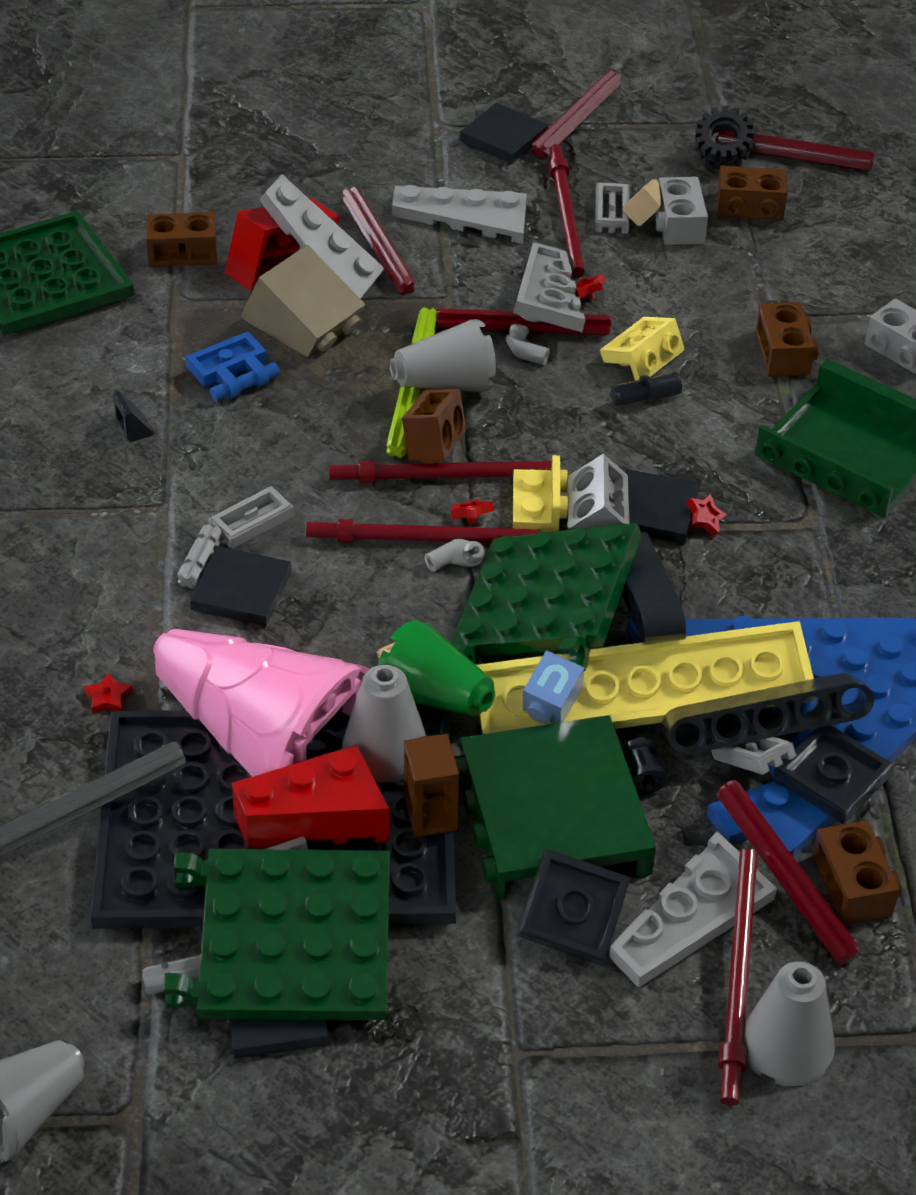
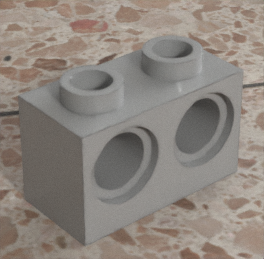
[656,177,708,245]
[864,298,916,374]
[567,454,629,530]

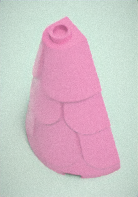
[153,629,369,777]

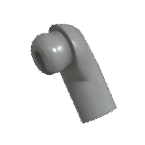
[506,324,550,365]
[424,539,485,572]

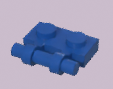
[186,332,280,401]

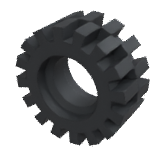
[695,106,754,170]

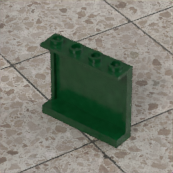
[755,359,916,518]
[454,715,656,900]

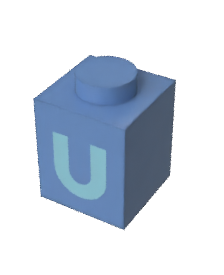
[523,650,584,724]

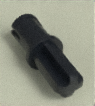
[610,372,682,406]

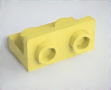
[600,317,684,380]
[513,455,568,532]

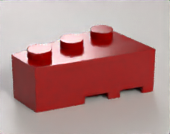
[224,198,340,292]
[232,745,390,849]

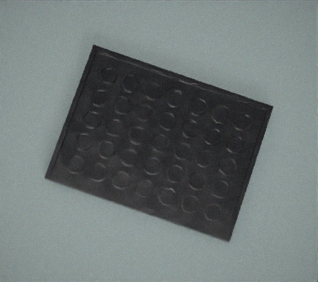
[91,708,456,929]

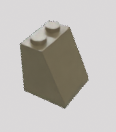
[241,245,366,357]

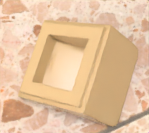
[622,179,661,226]

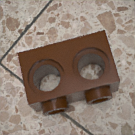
[717,166,788,220]
[146,212,217,267]
[755,302,819,377]
[402,389,466,464]
[404,734,459,837]
[812,820,902,926]

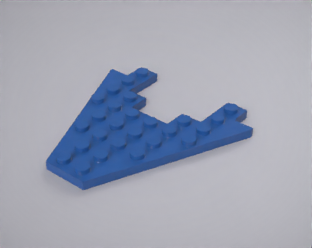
[627,616,916,858]

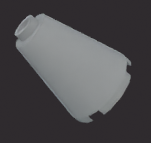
[390,319,496,393]
[342,665,426,783]
[744,962,835,1086]
[0,1040,84,1164]

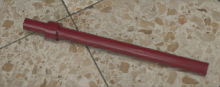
[549,144,585,277]
[329,460,552,483]
[306,519,539,543]
[718,849,758,1106]

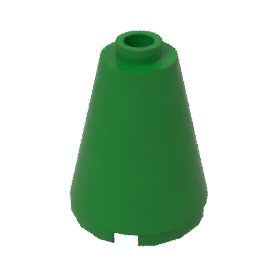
[378,620,495,716]

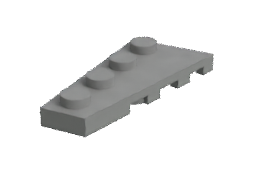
[259,174,385,299]
[392,185,527,244]
[513,242,585,332]
[609,831,777,988]

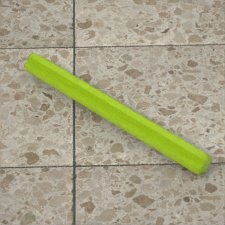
[386,307,437,458]

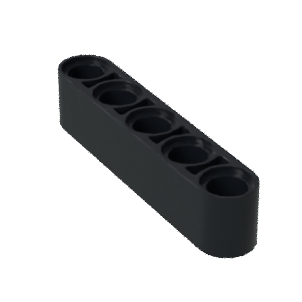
[621,532,686,645]
[662,673,874,754]

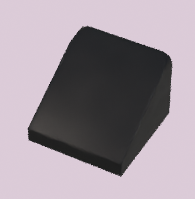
[113,391,154,442]

